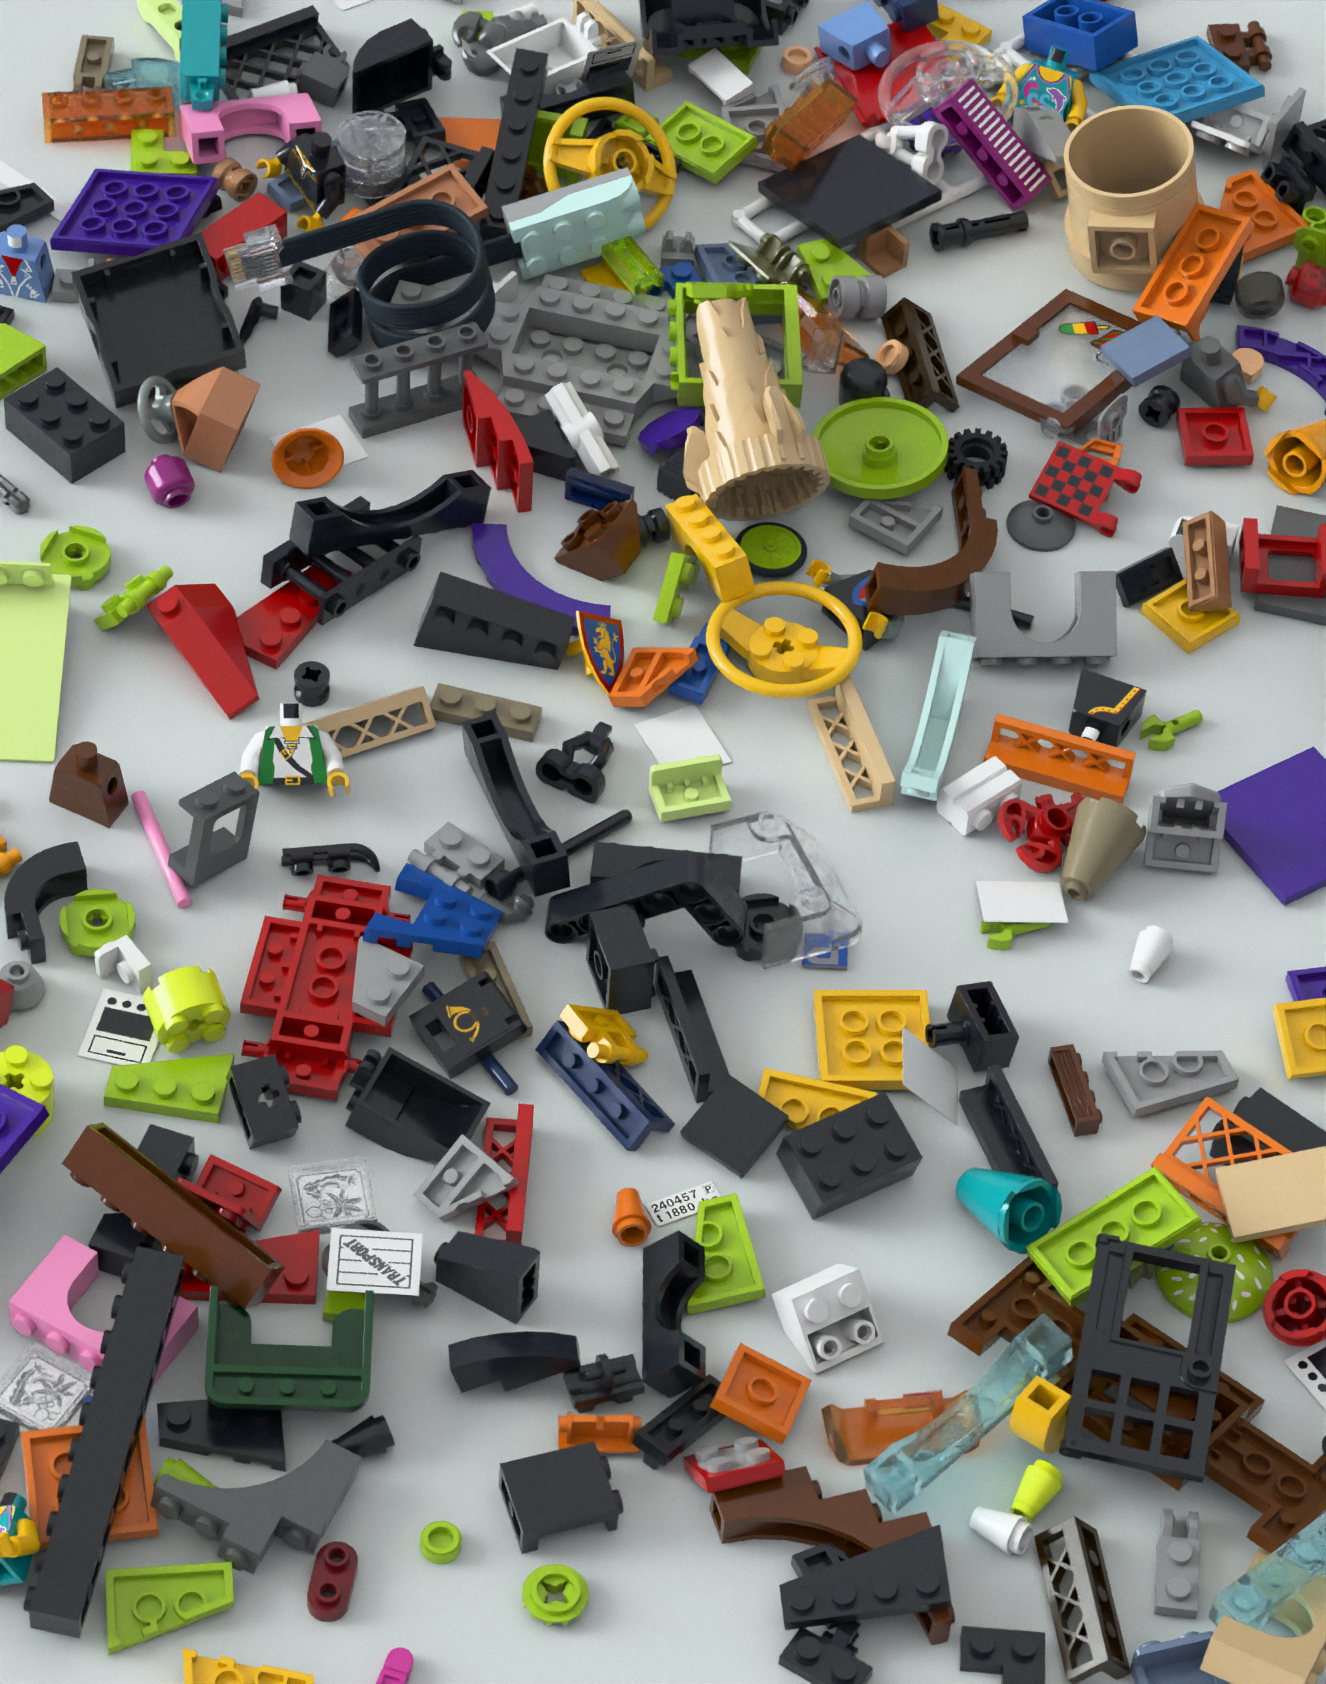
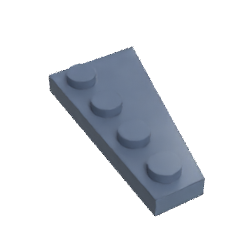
[694,243,782,325]

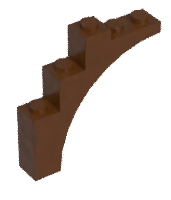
[710,1466,955,1645]

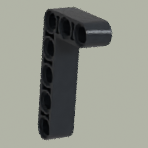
[545,853,748,947]

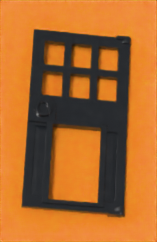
[1059,1233,1236,1483]

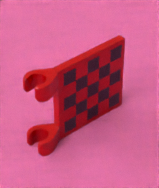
[1029,441,1142,537]

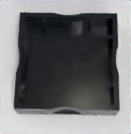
[71,232,246,408]

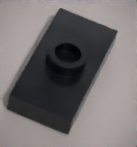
[1116,547,1184,607]

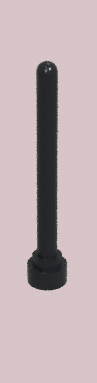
[483,810,632,902]

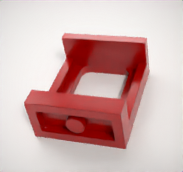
[1238,518,1326,598]

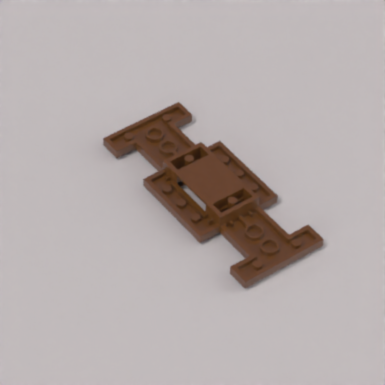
[947,1256,1326,1561]

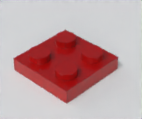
[1176,407,1254,466]

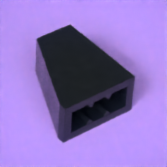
[434,1231,540,1324]

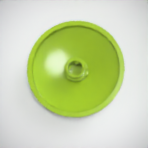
[812,397,948,500]

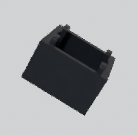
[586,904,659,1015]

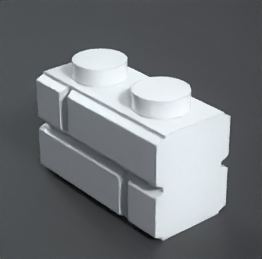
[936,756,1022,836]

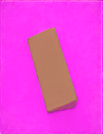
[1182,511,1232,612]

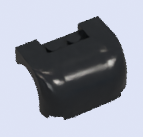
[639,0,779,56]

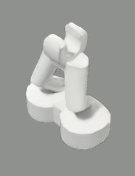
[875,121,949,185]

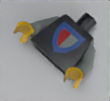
[806,559,905,651]

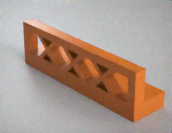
[983,713,1136,804]

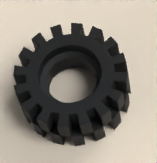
[944,428,1008,490]

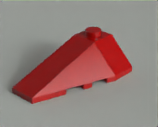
[146,583,260,720]

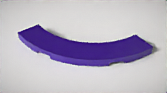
[1235,325,1326,402]
[472,523,611,636]

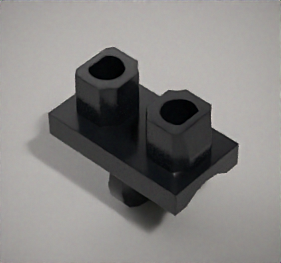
[1261,156,1317,216]
[563,1353,645,1413]

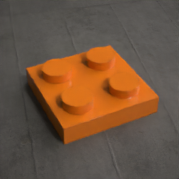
[710,1343,812,1445]

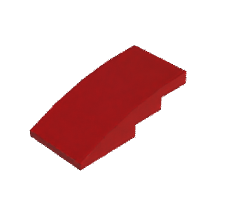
[462,370,534,513]

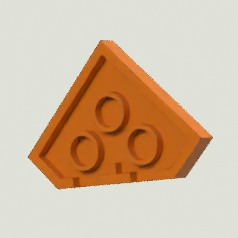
[1220,169,1310,263]

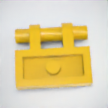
[560,1004,648,1066]

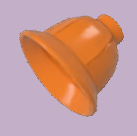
[271,428,344,489]

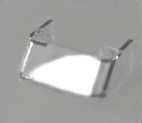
[709,811,863,970]

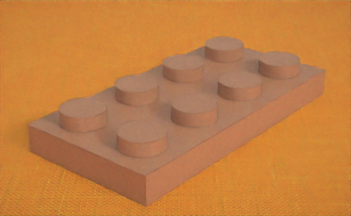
[346,163,488,260]

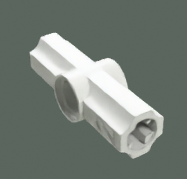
[545,382,620,479]

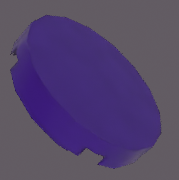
[638,407,705,455]

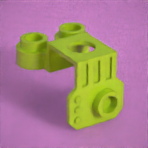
[1293,206,1326,268]

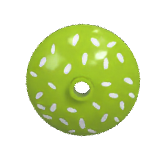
[1155,1222,1273,1323]

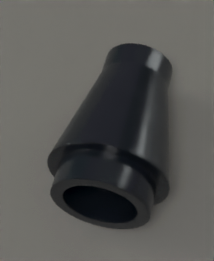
[331,1415,395,1458]

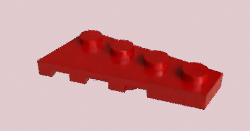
[179,1230,320,1305]

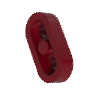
[307,1541,358,1622]

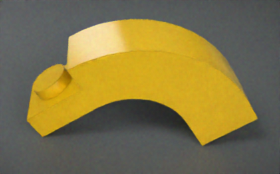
[1010,1375,1072,1454]

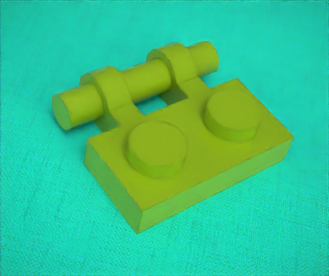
[93,565,173,631]

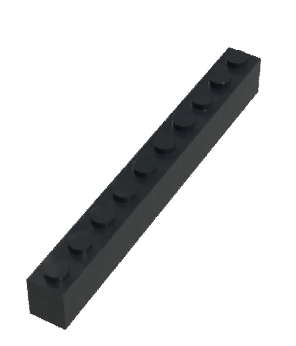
[24,1246,185,1638]

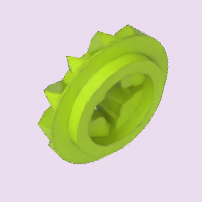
[522,1564,589,1627]

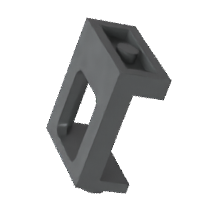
[167,771,260,887]

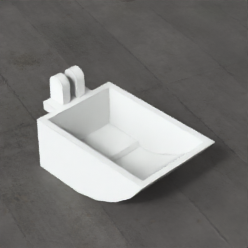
[486,12,602,95]

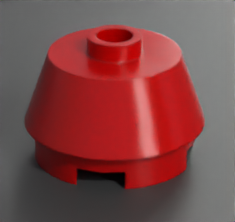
[1263,1269,1326,1346]

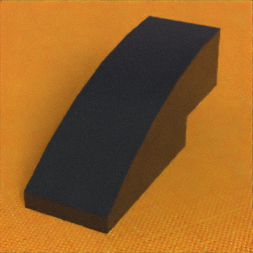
[448,1331,581,1393]

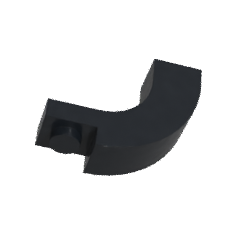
[4,841,88,965]

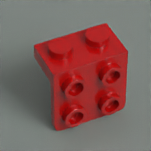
[177,1154,282,1232]

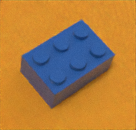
[1022,0,1138,72]

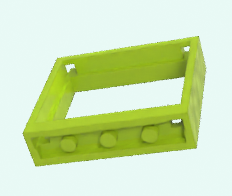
[668,283,803,408]

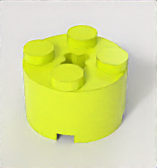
[143,966,231,1053]
[0,1045,55,1137]

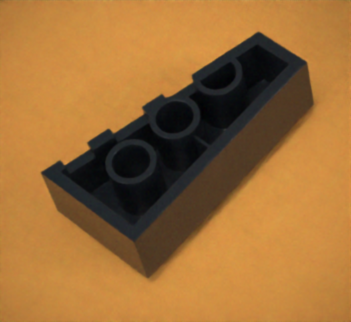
[413,571,575,670]

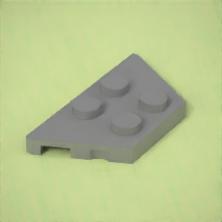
[720,84,800,172]

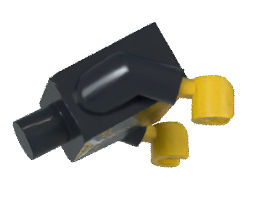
[256,132,346,233]

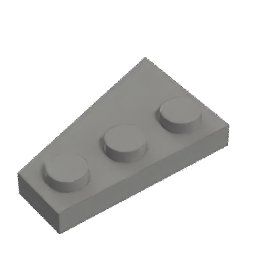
[1102,1050,1239,1118]

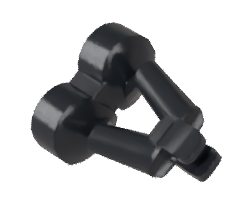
[536,722,614,803]

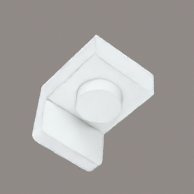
[94,935,153,994]

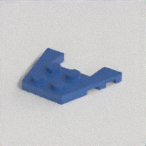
[363,863,503,958]

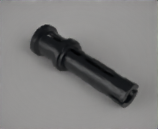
[929,210,1029,252]

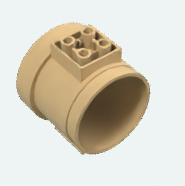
[1064,105,1205,291]

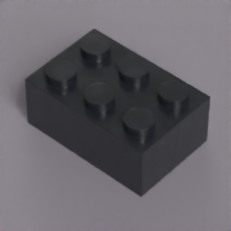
[4,367,125,484]
[776,1092,923,1220]

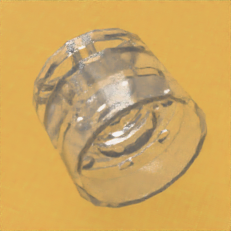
[337,111,406,199]

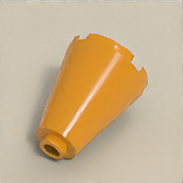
[1265,419,1326,495]

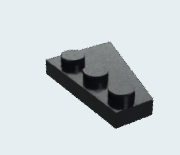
[157,1399,286,1472]

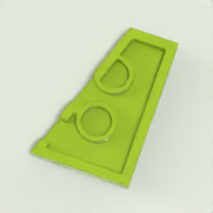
[686,281,754,305]
[104,1053,234,1123]
[687,1193,766,1316]

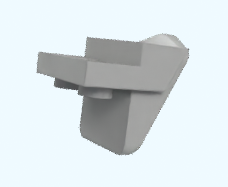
[1143,783,1227,873]

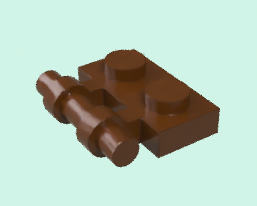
[1206,21,1272,74]

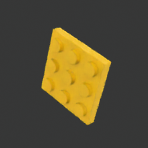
[813,990,933,1090]

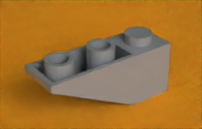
[1013,105,1071,166]

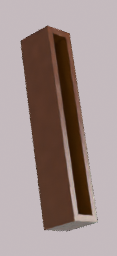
[62,1123,285,1309]

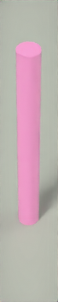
[131,791,192,908]

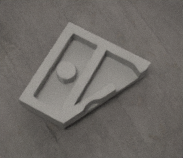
[352,936,425,1026]
[413,1134,519,1222]

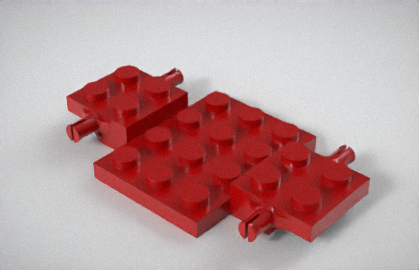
[240,874,413,1101]

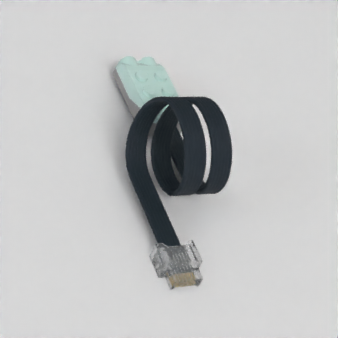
[223,167,646,349]

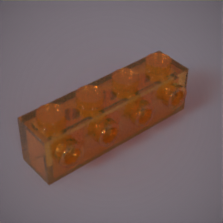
[761,77,859,171]
[41,86,175,143]

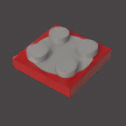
[683,1436,786,1493]

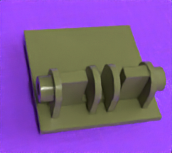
[727,233,811,292]

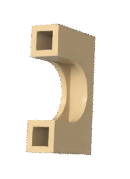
[1200,1549,1326,1684]

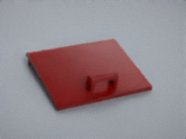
[813,23,964,128]

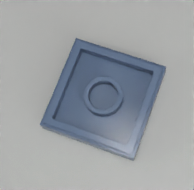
[1100,315,1192,387]

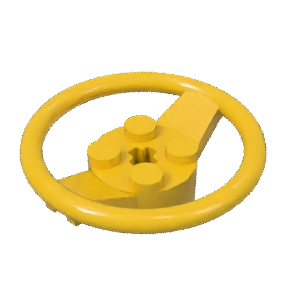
[543,97,677,231]
[706,581,863,698]

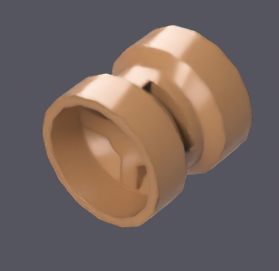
[212,157,258,202]

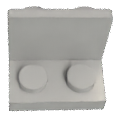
[1261,87,1325,174]

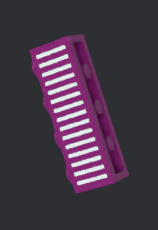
[932,78,1052,211]

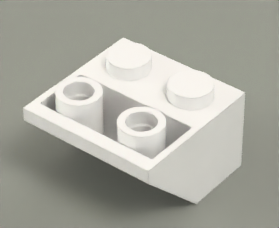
[771,1263,884,1374]

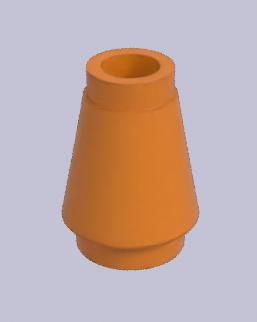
[612,1188,651,1246]

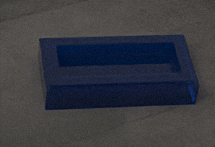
[564,467,635,510]

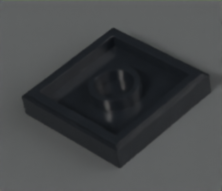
[680,1074,790,1179]

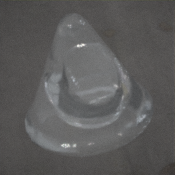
[789,57,839,112]
[323,246,374,300]

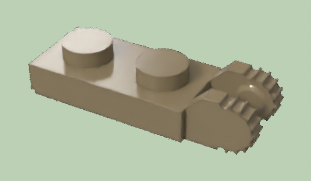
[72,35,114,106]

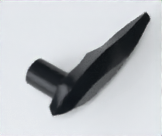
[239,296,279,344]

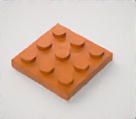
[21,1417,159,1550]

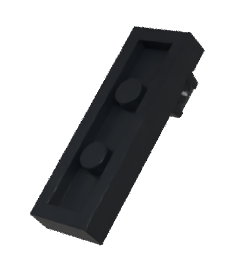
[632,1374,726,1470]

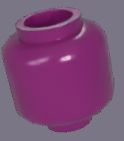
[144,454,195,508]

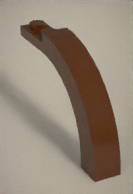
[864,467,998,616]

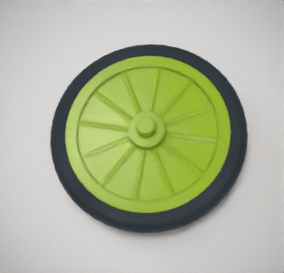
[735,522,807,578]

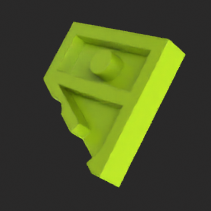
[796,239,871,306]

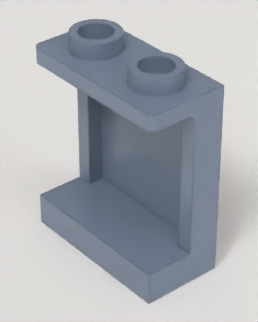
[1130,1631,1227,1684]

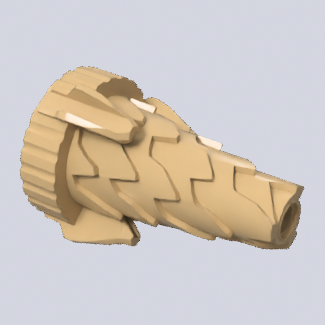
[683,297,830,521]

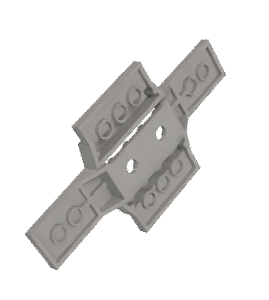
[381,273,785,446]

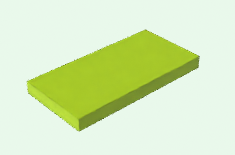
[1026,1166,1202,1308]

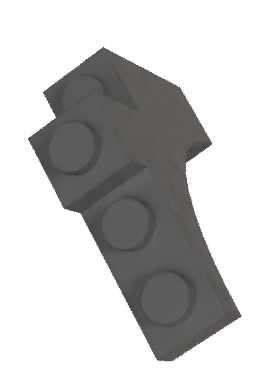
[150,1439,362,1575]

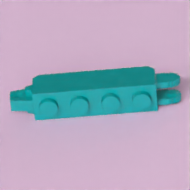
[180,0,228,110]

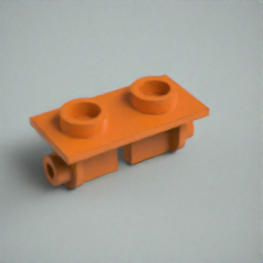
[558,1412,641,1453]

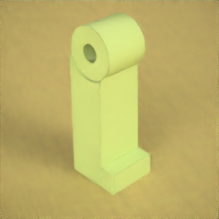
[137,0,182,63]

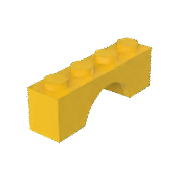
[665,494,755,603]

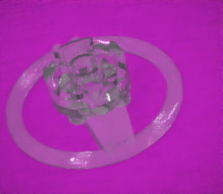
[878,40,1019,146]

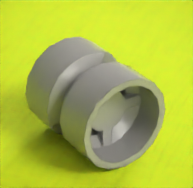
[828,275,887,319]

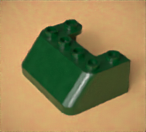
[205,1286,374,1412]

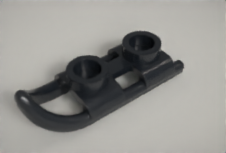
[281,843,380,876]

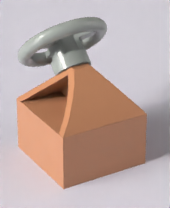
[137,367,261,473]

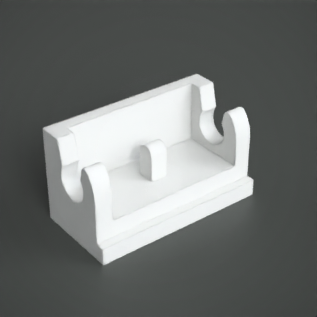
[687,48,755,105]

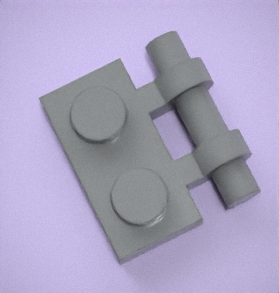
[407,821,505,895]

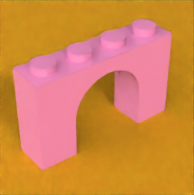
[180,93,322,164]
[8,1234,199,1386]

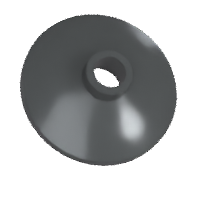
[1006,499,1076,552]

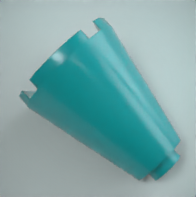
[956,1167,1062,1254]

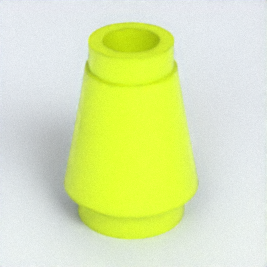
[1010,1460,1063,1523]

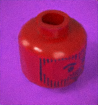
[1284,260,1326,310]

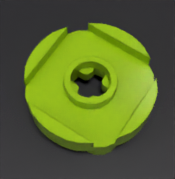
[40,525,111,590]
[59,889,136,957]

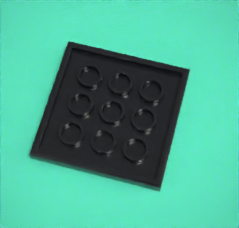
[758,134,942,249]

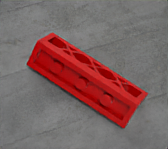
[475,1103,534,1245]

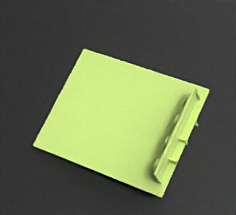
[0,561,72,763]

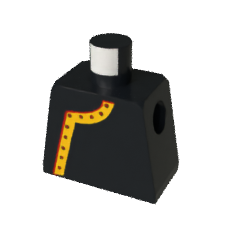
[1069,669,1147,747]

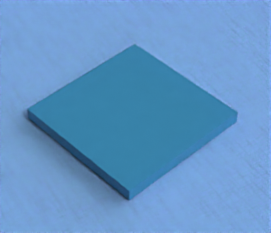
[1089,36,1265,123]

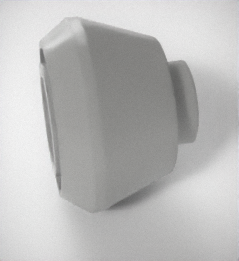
[0,961,45,1010]

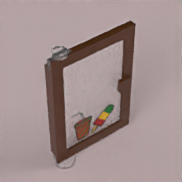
[956,289,1181,439]

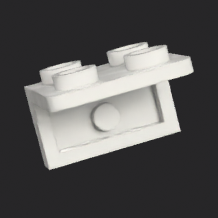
[1190,105,1270,157]

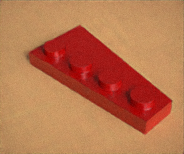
[237,565,353,670]

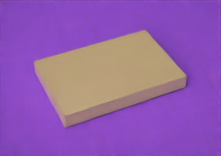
[1215,1146,1326,1244]

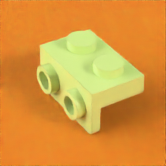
[648,754,732,822]

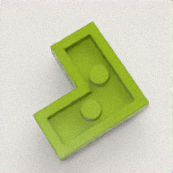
[131,129,197,176]
[653,552,700,624]

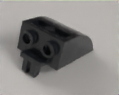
[352,18,452,123]
[345,1047,491,1162]

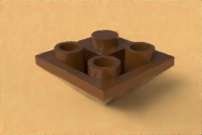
[554,498,641,581]

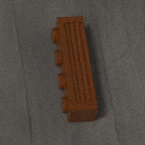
[1048,1044,1102,1137]

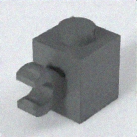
[297,44,350,109]

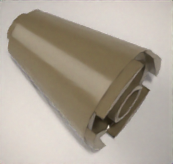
[1060,796,1146,901]

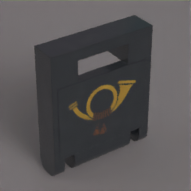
[409,971,527,1079]

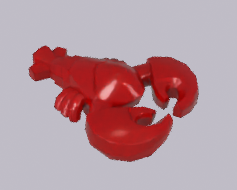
[997,792,1090,874]

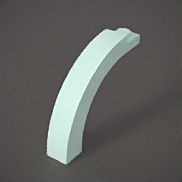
[900,630,977,801]

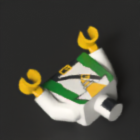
[240,703,350,797]

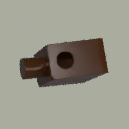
[49,741,129,828]

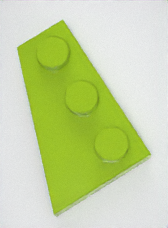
[105,1562,234,1655]

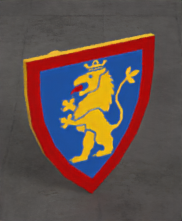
[566,611,624,696]

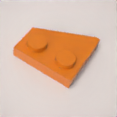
[608,647,698,707]

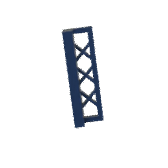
[535,1021,675,1152]

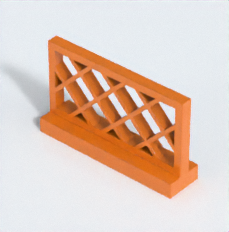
[1151,1096,1300,1261]

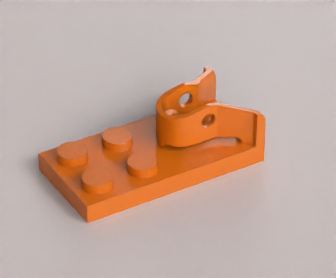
[1132,203,1255,341]

